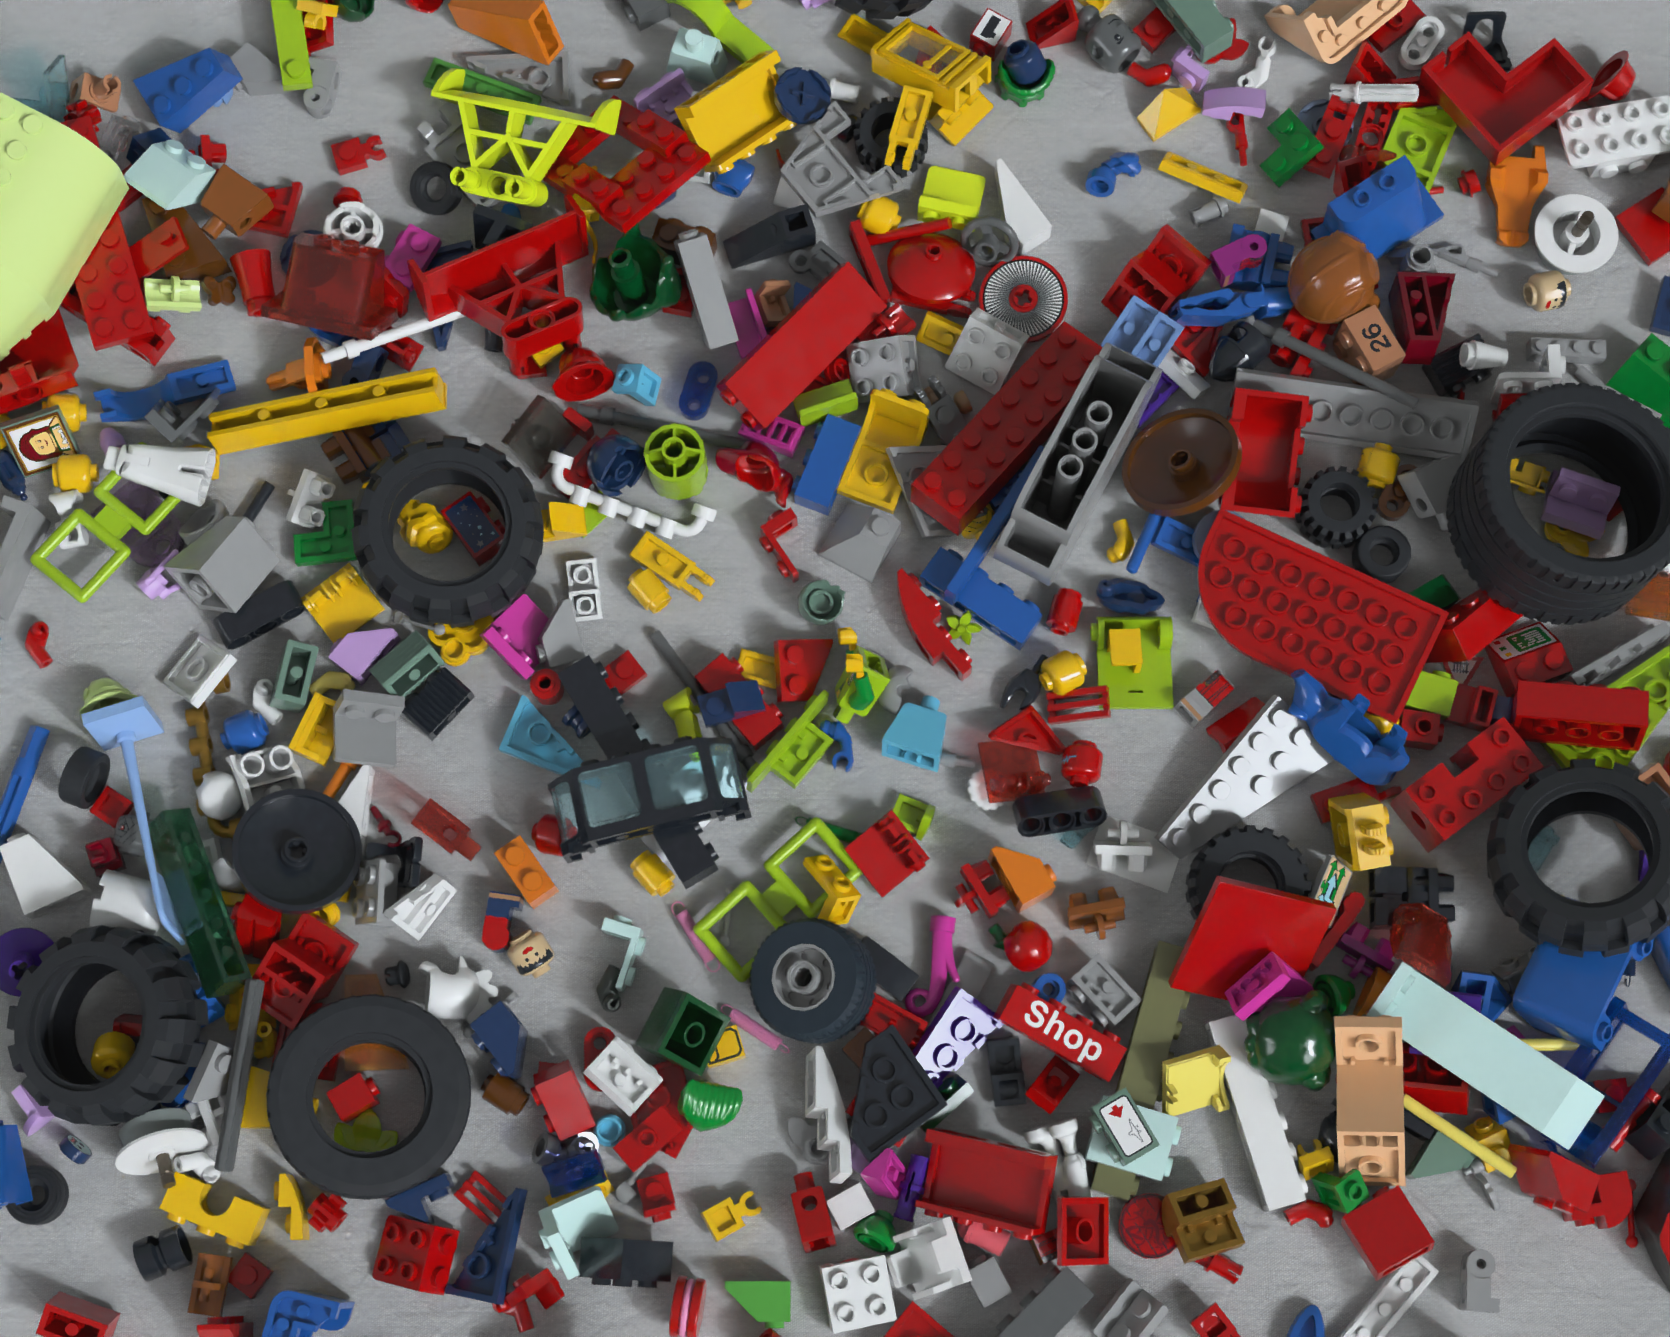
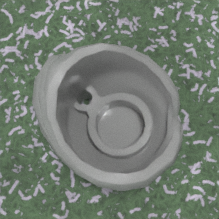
[179,499,229,546]

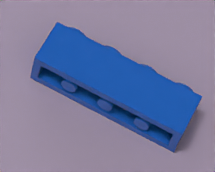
[919,547,1042,651]

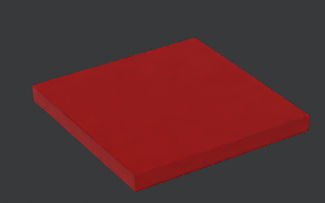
[1168,875,1337,1001]

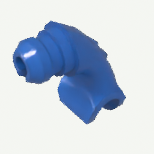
[819,720,854,773]

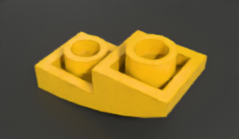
[274,1174,309,1240]

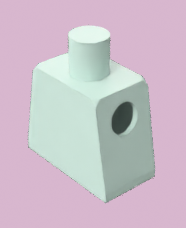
[667,28,728,85]

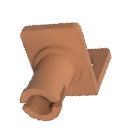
[67,72,121,113]

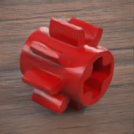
[63,99,102,133]
[307,1193,348,1233]

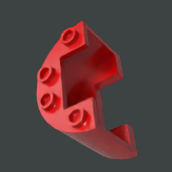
[1218,388,1313,518]

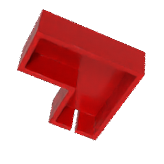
[1419,31,1594,166]

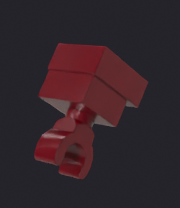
[85,837,127,878]

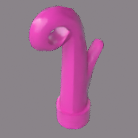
[905,915,960,1017]

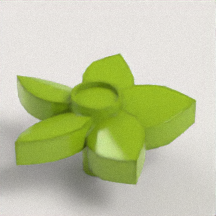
[947,610,983,645]

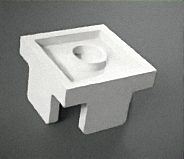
[886,1217,972,1301]

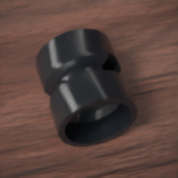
[133,1225,193,1282]

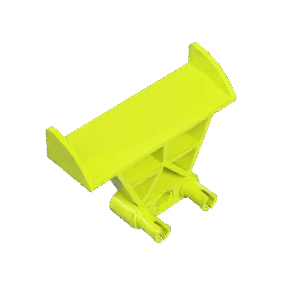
[431,68,621,207]

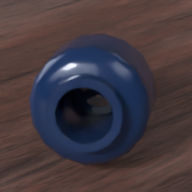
[1003,39,1047,84]

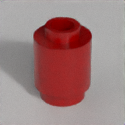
[1046,588,1083,636]
[530,669,564,705]

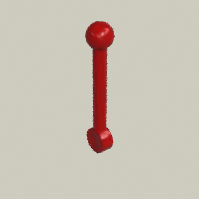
[1625,1179,1639,1248]

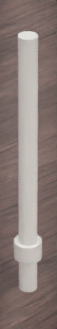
[320,311,466,364]

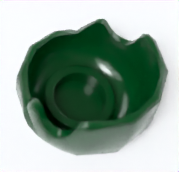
[331,0,374,23]

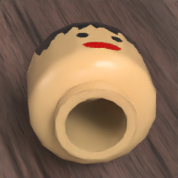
[1523,270,1571,312]
[507,929,554,978]

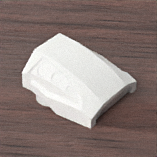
[225,741,306,811]

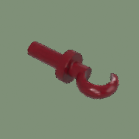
[370,806,402,848]

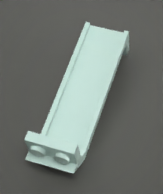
[1366,961,1605,1150]

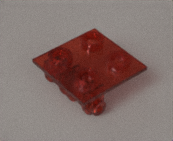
[977,741,1051,804]

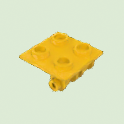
[301,563,385,644]

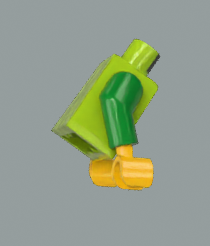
[833,627,890,724]

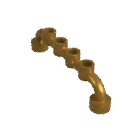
[185,672,242,841]

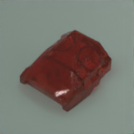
[1389,903,1452,987]

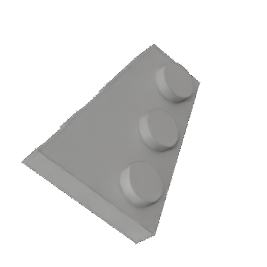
[885,445,954,538]

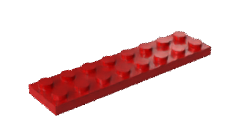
[60,115,155,351]

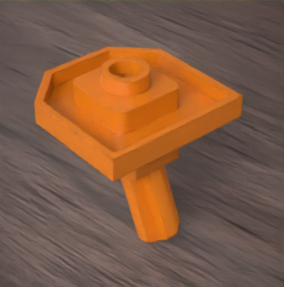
[266,337,332,393]

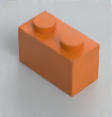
[494,835,559,909]

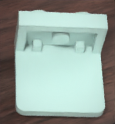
[538,1186,619,1280]

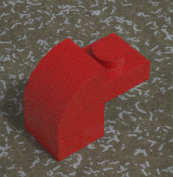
[1561,1170,1633,1229]

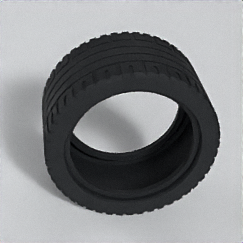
[1446,383,1670,625]

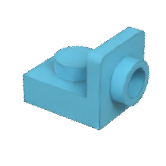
[612,364,662,406]

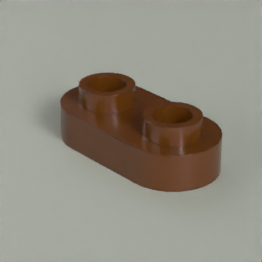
[1376,464,1417,521]

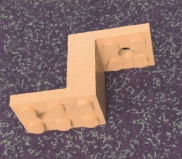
[1334,1015,1406,1186]

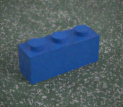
[791,414,861,516]

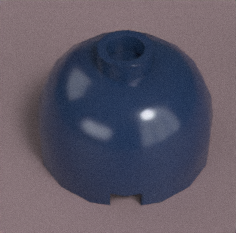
[586,434,646,497]

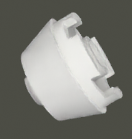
[323,201,383,261]

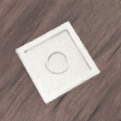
[162,635,237,709]

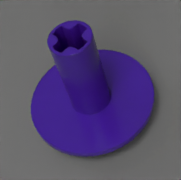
[0,928,54,997]

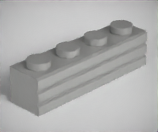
[1526,337,1607,365]

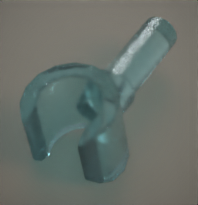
[1060,826,1097,849]

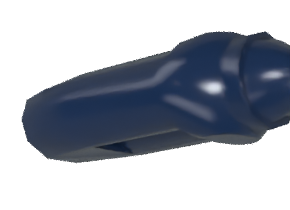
[0,450,28,501]

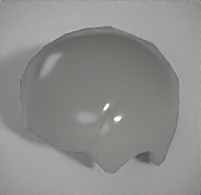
[877,665,913,716]

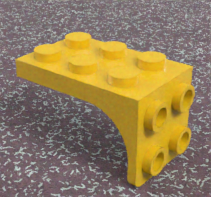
[837,388,929,514]

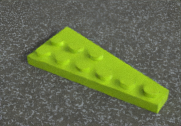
[1540,645,1670,769]

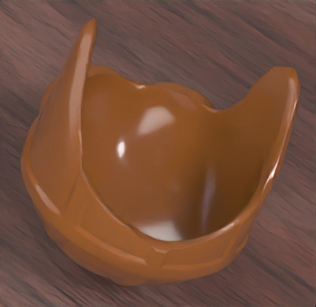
[1288,230,1380,324]

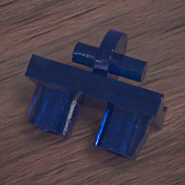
[541,1149,607,1198]

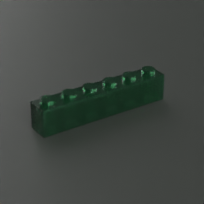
[148,807,252,999]

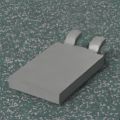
[416,102,525,208]

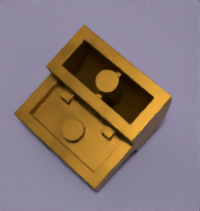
[1161,1178,1245,1264]

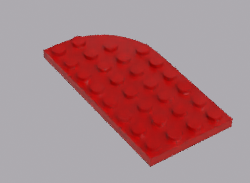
[1198,508,1449,725]

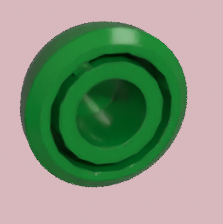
[1313,974,1356,1018]
[853,1209,896,1253]

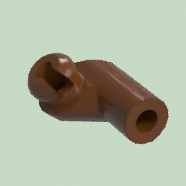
[592,58,634,90]

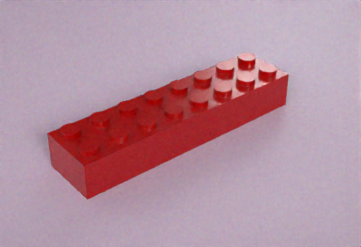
[911,321,1103,536]

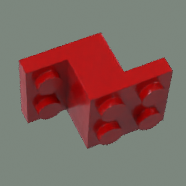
[1101,224,1212,318]
[241,912,360,1030]

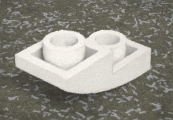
[566,558,603,622]

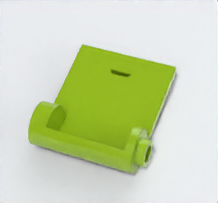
[1090,616,1174,709]

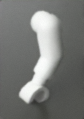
[1236,36,1276,88]

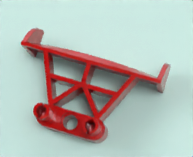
[407,193,589,376]

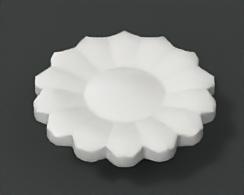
[967,768,1009,811]

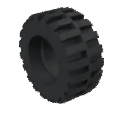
[1185,825,1312,920]

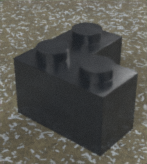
[579,1237,673,1288]

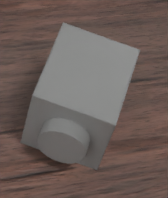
[967,1254,1012,1308]

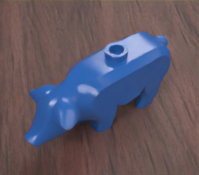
[1287,669,1410,786]

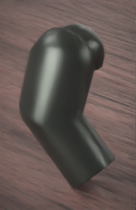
[596,964,621,1012]

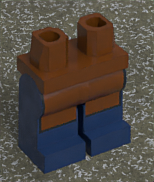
[320,419,411,485]

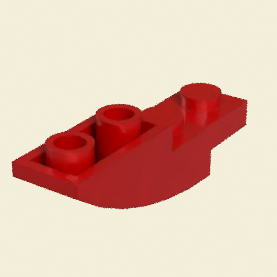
[897,568,972,681]

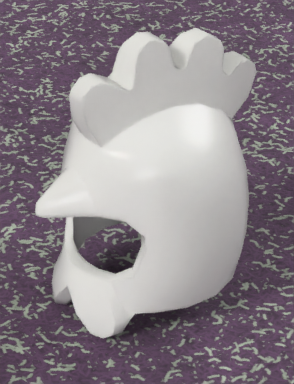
[419,955,498,1024]

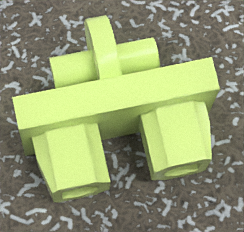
[143,276,202,313]

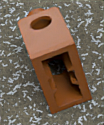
[200,164,274,240]

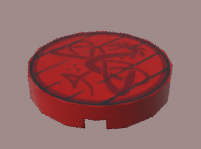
[1118,1193,1177,1259]

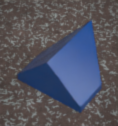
[1451,970,1513,1022]

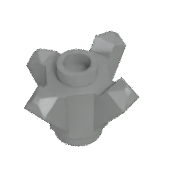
[1386,244,1438,273]

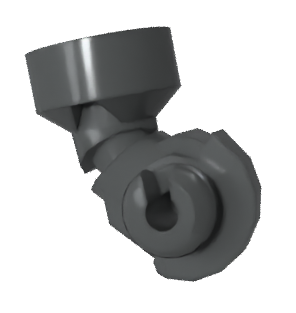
[532,1130,599,1167]

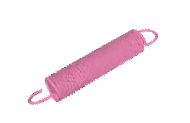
[671,901,720,972]
[721,1004,790,1053]

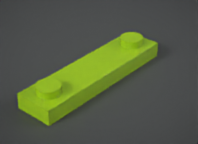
[271,0,313,91]

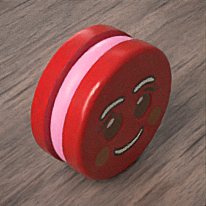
[669,1275,707,1337]

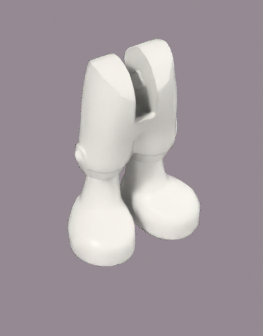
[1023,1118,1092,1203]

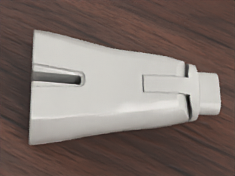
[104,444,216,507]

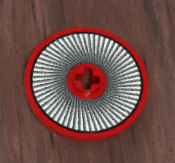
[979,256,1068,343]

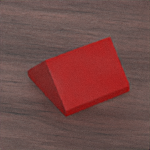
[1057,1196,1109,1266]

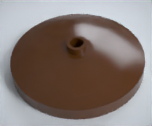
[1122,408,1242,517]

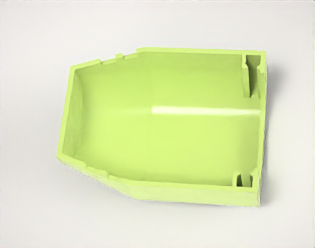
[0,92,129,361]

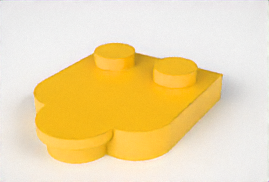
[428,615,497,667]

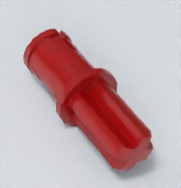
[1195,1253,1244,1284]

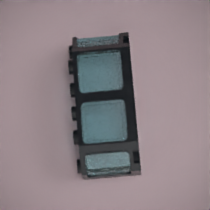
[547,736,752,863]

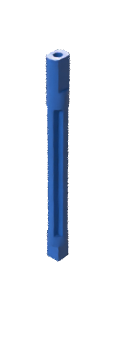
[0,725,50,864]

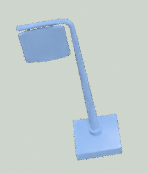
[81,696,185,945]

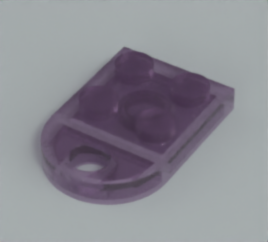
[91,481,185,568]

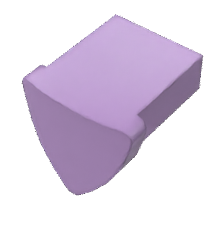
[11,1084,55,1137]

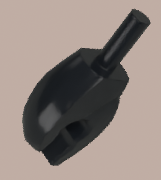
[1000,654,1048,710]

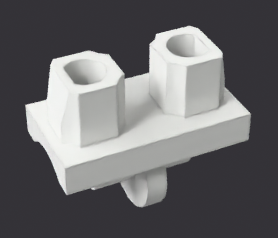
[285,468,336,529]
[1093,820,1152,872]
[185,1095,226,1146]

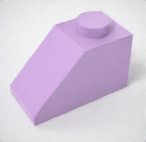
[328,628,401,686]

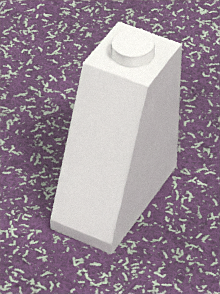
[0,833,93,919]

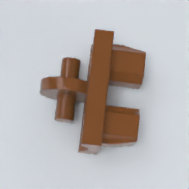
[1067,886,1126,940]
[187,1253,233,1317]

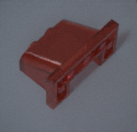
[261,232,398,341]

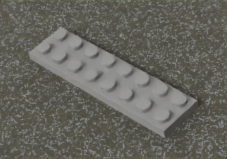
[1227,368,1480,462]

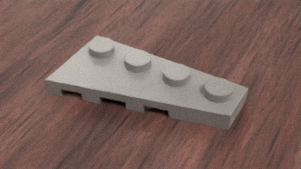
[1563,621,1670,686]

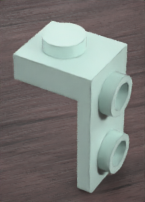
[601,915,647,992]

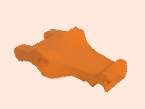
[1484,145,1549,248]

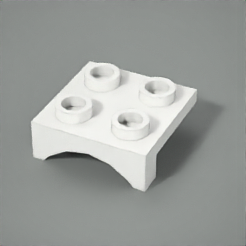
[818,1254,897,1334]

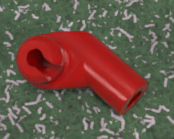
[1283,1199,1334,1228]
[492,1292,535,1333]

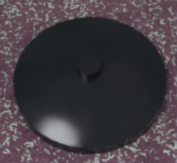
[232,788,362,914]

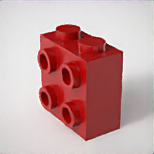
[1341,1185,1435,1281]

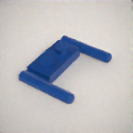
[1126,513,1200,602]

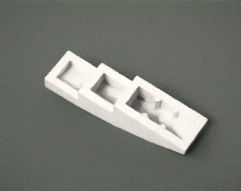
[805,1046,852,1184]

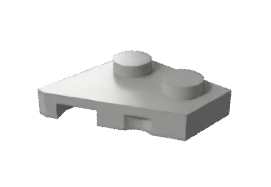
[183,1039,259,1103]

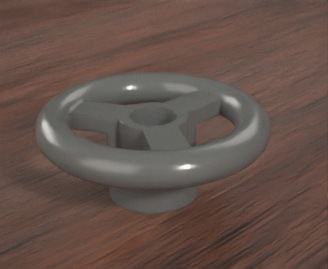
[960,216,1019,267]

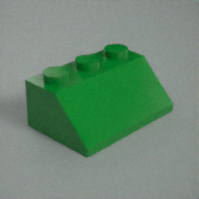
[1606,333,1670,429]

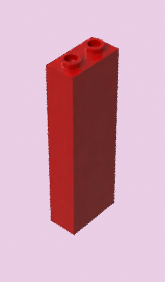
[716,261,887,430]

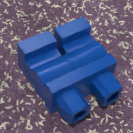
[1220,223,1294,292]

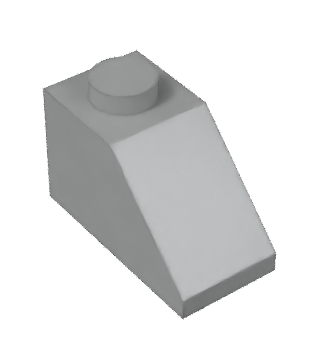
[231,41,294,96]
[535,598,585,668]

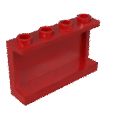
[915,1128,1058,1240]

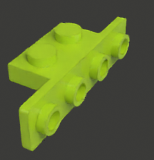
[746,690,834,793]

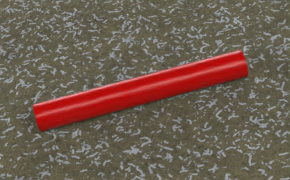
[866,217,952,246]

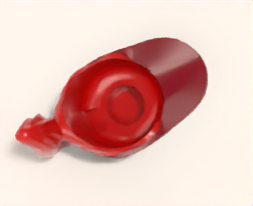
[715,440,793,508]

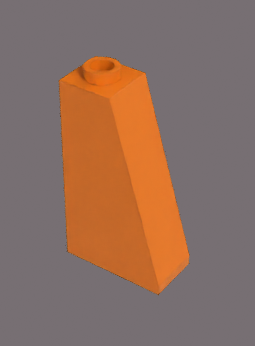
[448,0,564,66]

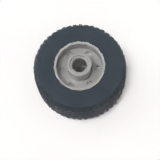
[749,917,877,1044]

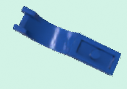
[93,359,236,422]

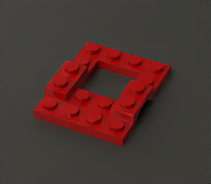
[533,95,711,234]

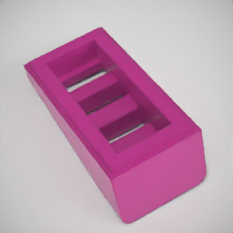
[738,416,805,458]

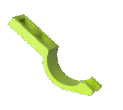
[665,0,774,64]

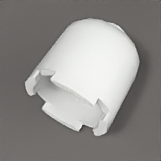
[90,869,162,935]

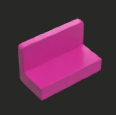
[728,288,767,360]

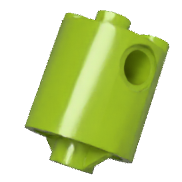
[644,423,709,500]

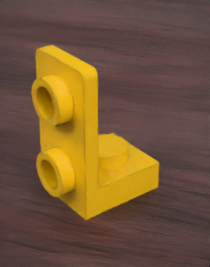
[802,855,861,925]

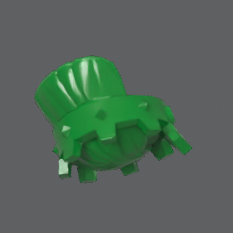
[995,59,1056,107]

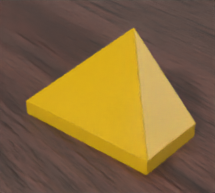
[1137,87,1201,142]

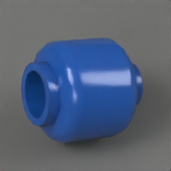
[220,710,269,755]

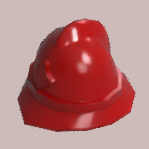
[552,347,615,402]

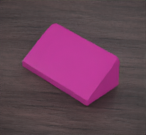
[860,1148,907,1200]

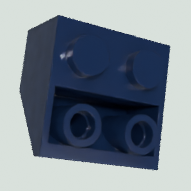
[470,1000,528,1080]

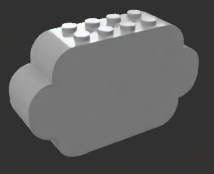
[993,342,1163,586]

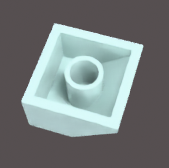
[124,140,216,210]

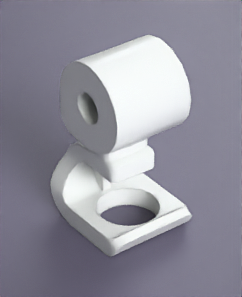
[49,489,89,550]

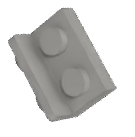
[1067,953,1142,1030]
[1090,1278,1170,1337]

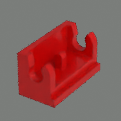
[860,993,928,1051]

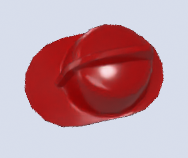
[1581,50,1636,102]

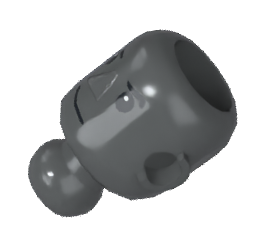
[1077,5,1142,74]

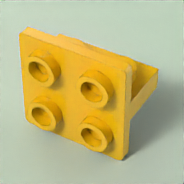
[926,75,994,146]

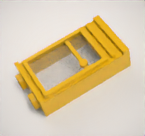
[871,18,991,113]

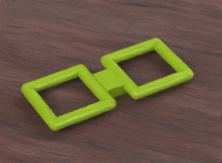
[30,442,181,603]
[693,817,863,982]

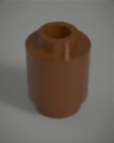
[480,1073,530,1116]

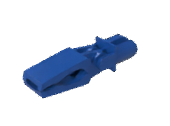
[1168,284,1293,327]

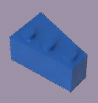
[133,48,243,133]

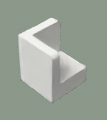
[827,1182,875,1231]

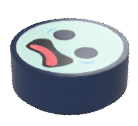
[59,1134,92,1164]

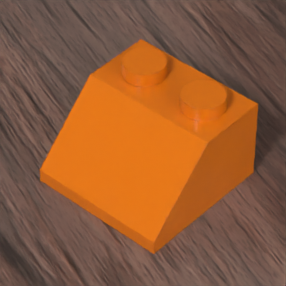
[988,846,1057,913]

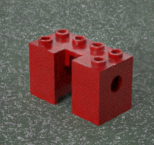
[1389,716,1544,853]

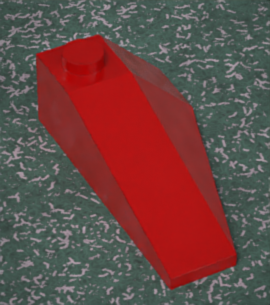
[1335,1042,1471,1115]

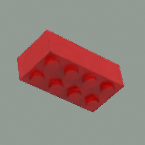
[1511,678,1649,751]

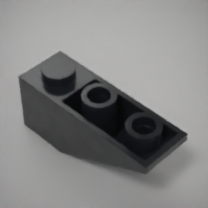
[723,204,816,269]
[1625,1081,1670,1161]

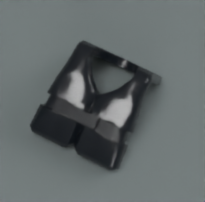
[1462,11,1512,72]
[364,836,423,888]

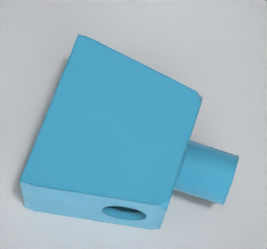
[881,695,947,772]

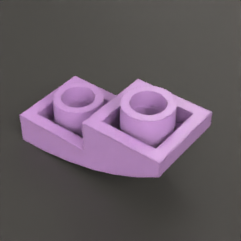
[1202,87,1266,121]

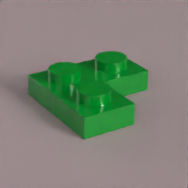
[1259,108,1324,188]
[293,499,357,567]

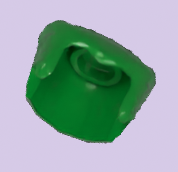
[677,1079,743,1132]

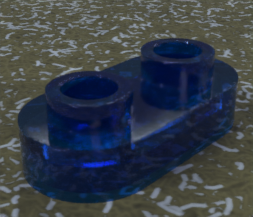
[679,361,718,421]

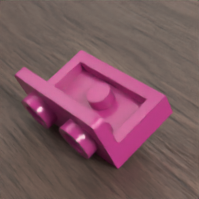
[380,223,442,292]

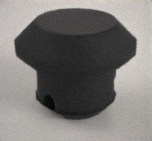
[384,960,410,988]

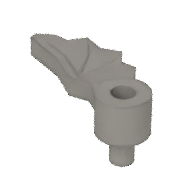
[1462,1157,1500,1211]

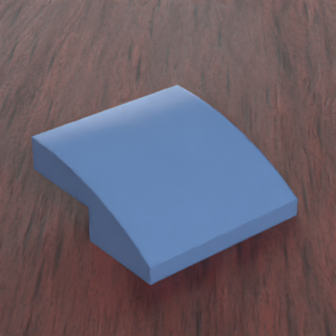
[1100,295,1185,367]

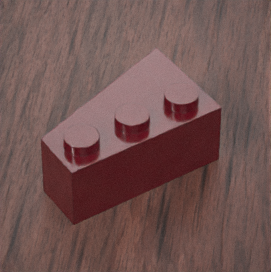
[1388,272,1456,365]

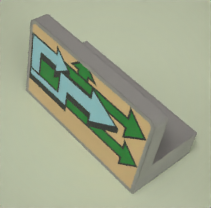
[1308,855,1353,928]

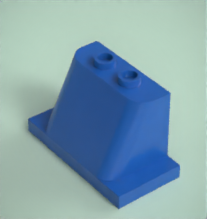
[1310,155,1444,260]

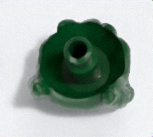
[589,222,682,322]
[1244,989,1336,1092]

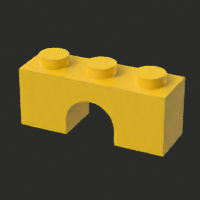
[159,1172,271,1249]

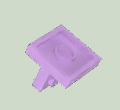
[1540,467,1621,540]

